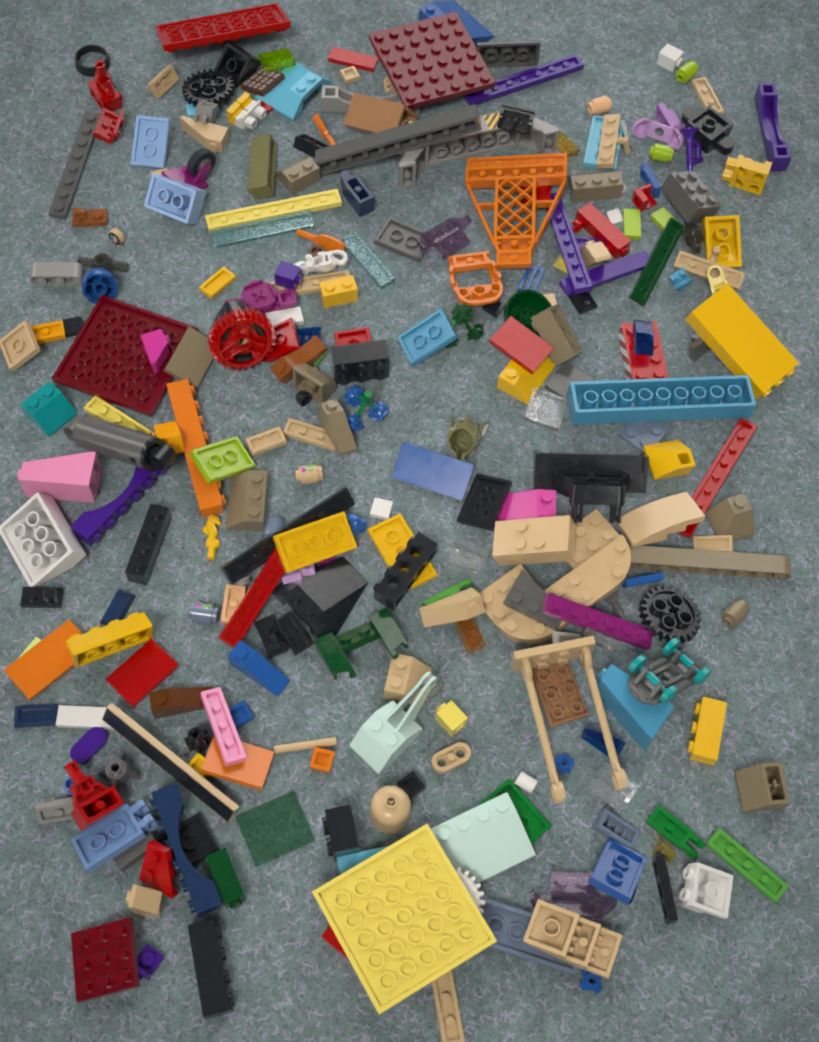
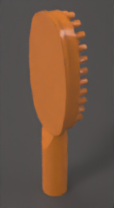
[312,113,336,146]
[296,229,346,255]

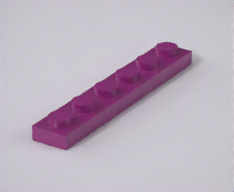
[542,593,653,650]

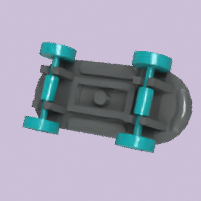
[628,637,712,705]

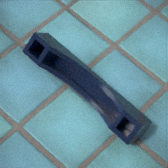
[150,783,223,918]

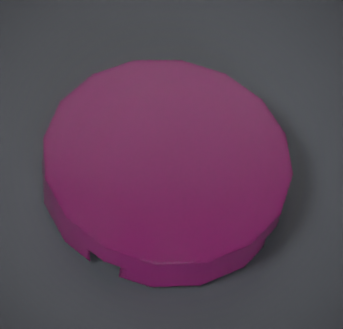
[241,280,277,312]

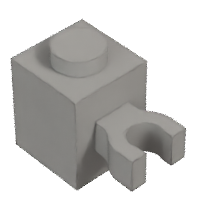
[193,100,218,124]

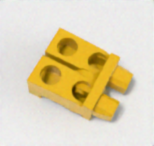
[721,154,772,196]

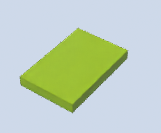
[189,436,256,485]

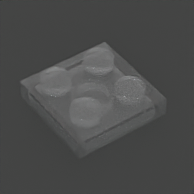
[523,387,567,432]

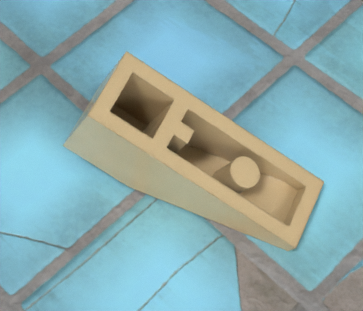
[180,116,229,153]
[418,587,485,627]

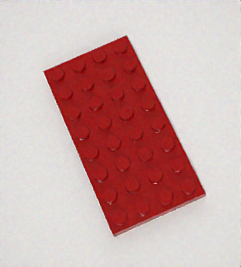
[155,3,291,53]

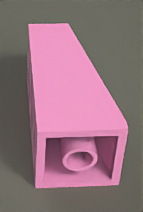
[17,451,102,503]

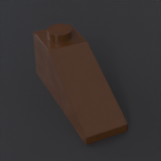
[149,687,213,719]

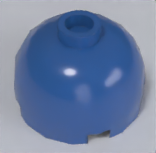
[81,268,118,304]

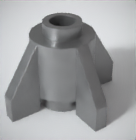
[97,753,141,792]

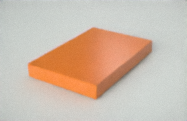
[201,736,274,791]

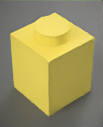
[435,700,468,737]

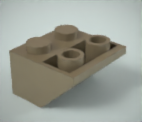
[734,762,791,813]

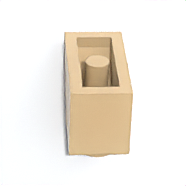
[580,240,612,268]

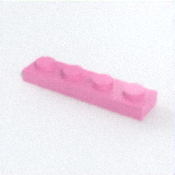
[200,687,246,767]

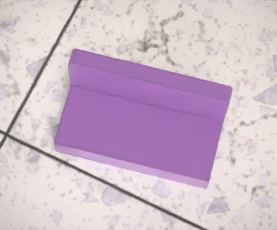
[655,103,683,130]

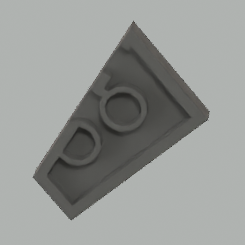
[503,570,562,632]

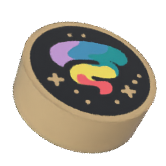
[108,228,125,246]

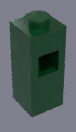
[205,847,246,910]

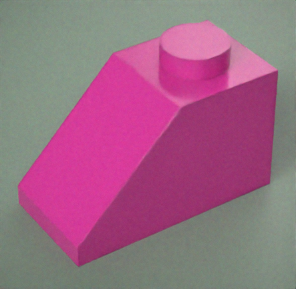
[140,329,171,374]

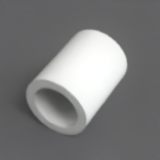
[515,771,538,793]

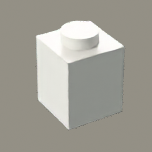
[657,43,684,72]

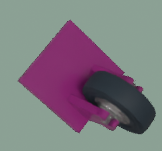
[161,148,216,189]

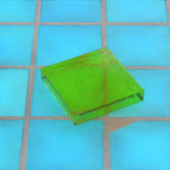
[258,48,296,72]

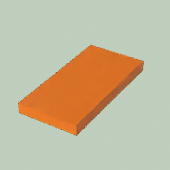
[3,620,82,701]

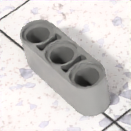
[30,262,84,286]

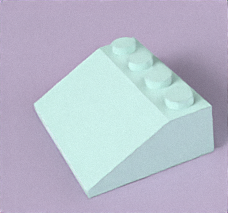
[431,792,536,884]

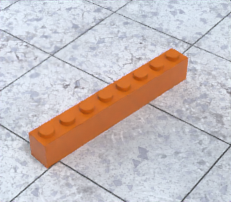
[166,379,226,518]

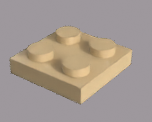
[0,321,41,371]

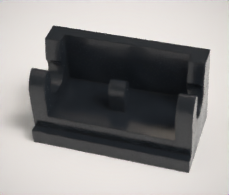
[497,102,536,135]

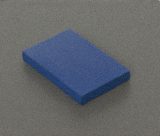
[588,837,648,905]

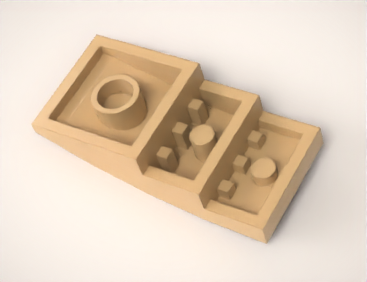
[616,492,705,547]
[523,899,623,980]

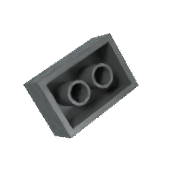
[661,171,721,223]

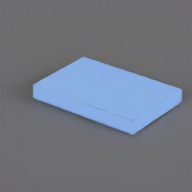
[131,115,171,169]

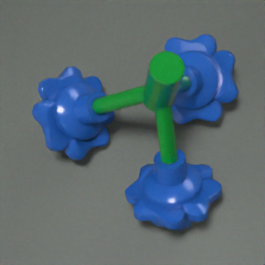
[344,385,389,432]

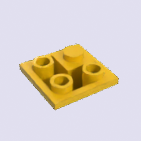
[643,440,696,480]

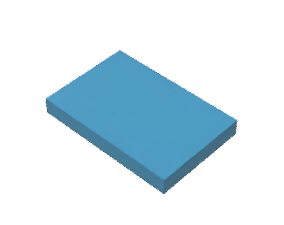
[397,308,458,366]

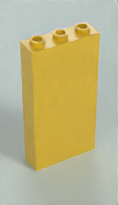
[685,283,799,399]

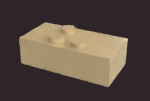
[492,515,576,566]

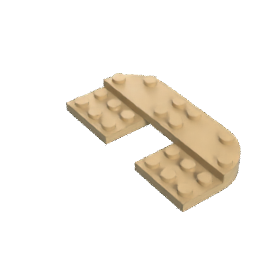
[480,509,631,644]

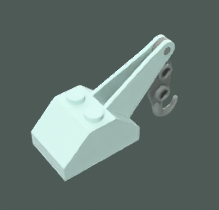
[349,671,447,775]

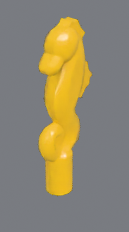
[202,514,222,560]

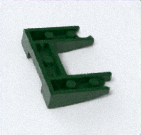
[314,608,408,680]

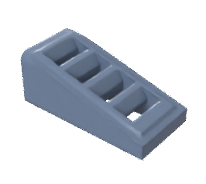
[591,808,641,849]

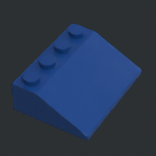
[419,0,494,43]

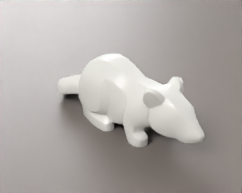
[293,250,348,276]

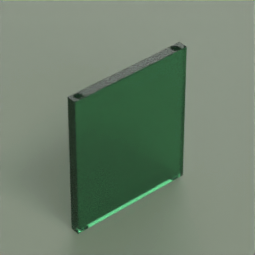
[235,790,315,867]

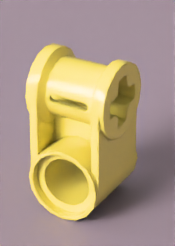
[707,265,728,295]

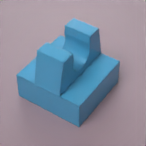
[669,267,693,291]

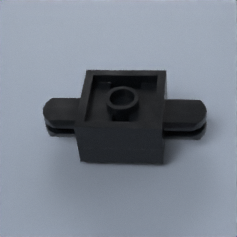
[681,105,735,155]

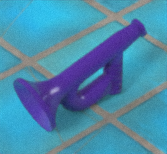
[679,127,703,171]

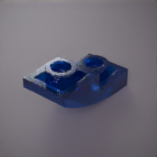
[632,320,654,356]

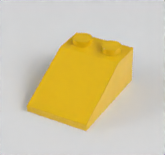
[701,215,742,268]

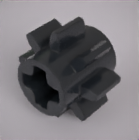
[184,727,212,753]

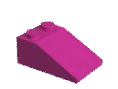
[498,489,556,521]

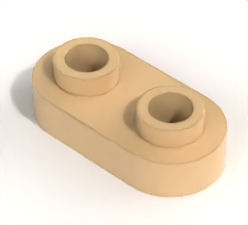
[431,742,471,774]

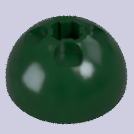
[504,289,552,338]

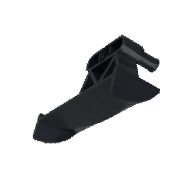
[533,450,649,524]

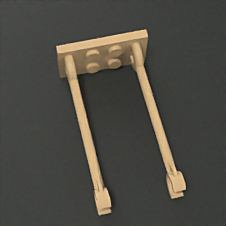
[510,636,628,804]

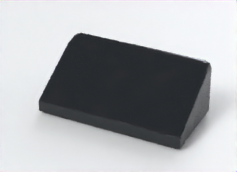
[293,134,328,158]
[569,292,598,314]

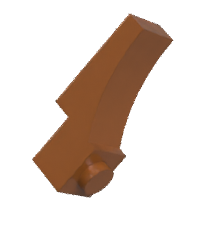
[270,335,328,384]

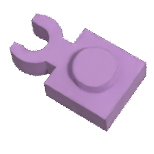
[281,564,316,584]

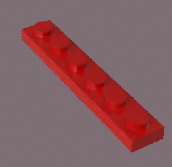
[218,547,285,648]

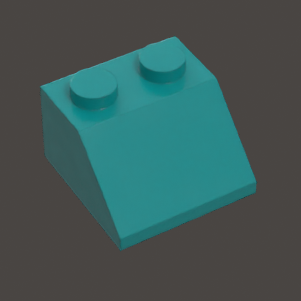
[20,382,77,437]

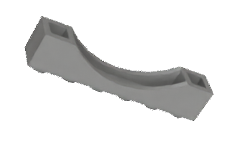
[322,85,420,116]

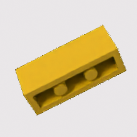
[686,696,727,766]

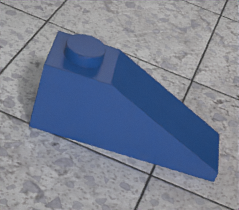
[228,641,290,697]

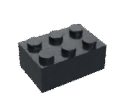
[331,340,389,385]

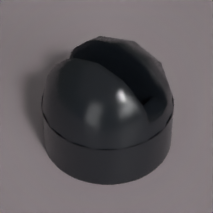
[296,391,312,407]

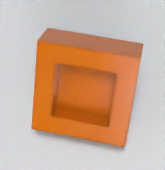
[309,747,335,774]

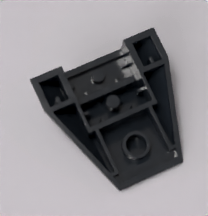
[272,556,368,639]

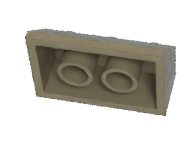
[567,170,624,202]
[531,304,583,366]
[226,470,269,531]

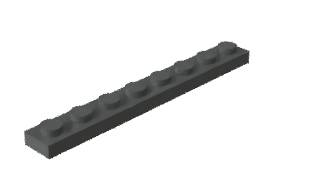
[49,111,100,219]

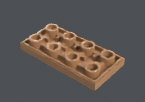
[532,663,589,728]

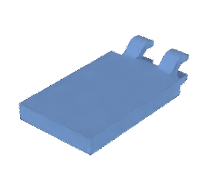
[70,799,159,874]

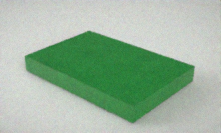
[478,779,552,845]

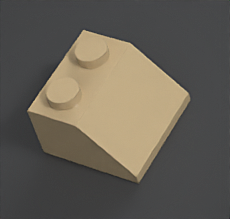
[384,654,432,707]

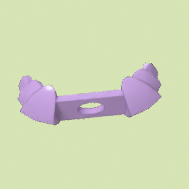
[632,118,684,150]

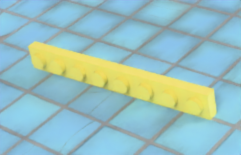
[205,189,342,233]

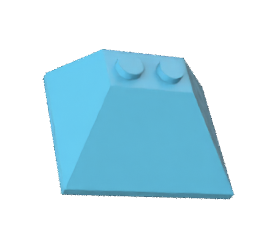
[254,60,332,121]

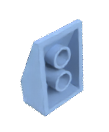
[144,173,206,224]

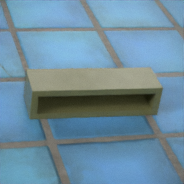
[247,133,277,200]

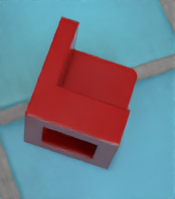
[631,184,657,212]

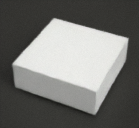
[370,498,393,520]

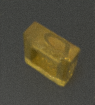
[651,841,677,864]

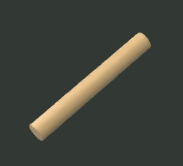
[274,737,337,754]

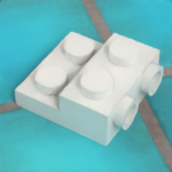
[679,862,733,919]

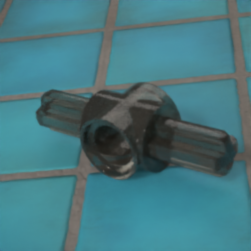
[682,221,704,254]
[77,253,129,273]

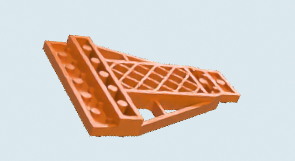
[465,153,567,269]

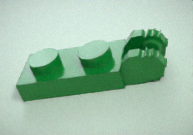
[646,805,705,859]

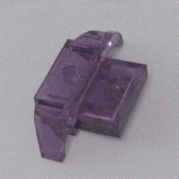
[417,214,472,260]
[529,871,617,921]

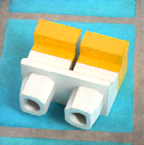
[226,92,267,130]

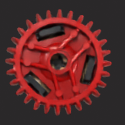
[208,300,276,371]

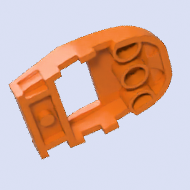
[448,251,503,306]

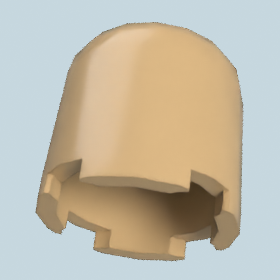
[369,786,411,834]

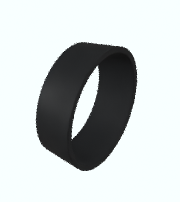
[75,44,111,77]

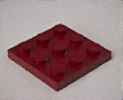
[71,917,140,1003]

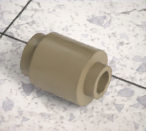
[721,599,750,628]

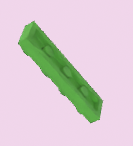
[705,827,789,903]

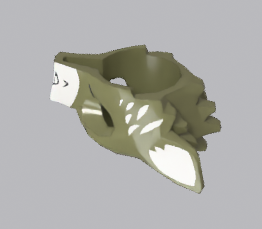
[447,415,490,462]

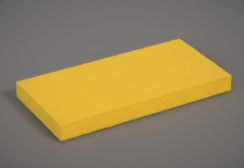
[272,511,358,573]
[367,513,438,591]

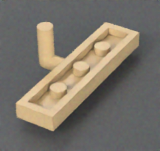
[597,114,631,169]
[673,246,745,291]

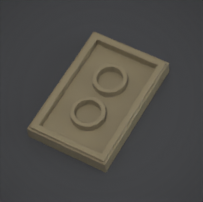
[164,326,213,389]

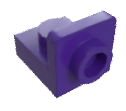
[137,944,165,981]

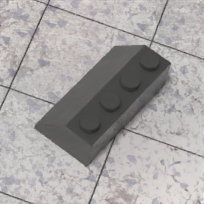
[474,40,541,68]

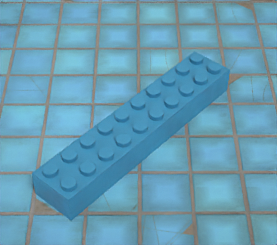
[566,375,756,425]

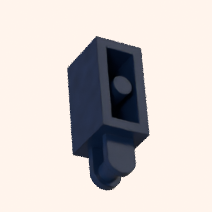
[340,170,374,217]

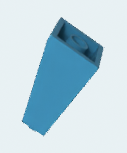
[596,664,675,750]

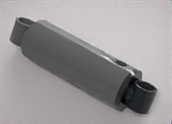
[63,415,176,472]

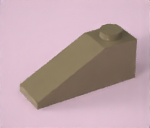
[318,399,357,455]

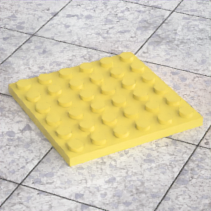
[312,824,497,1015]

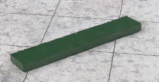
[628,217,685,306]

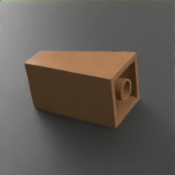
[344,93,418,135]

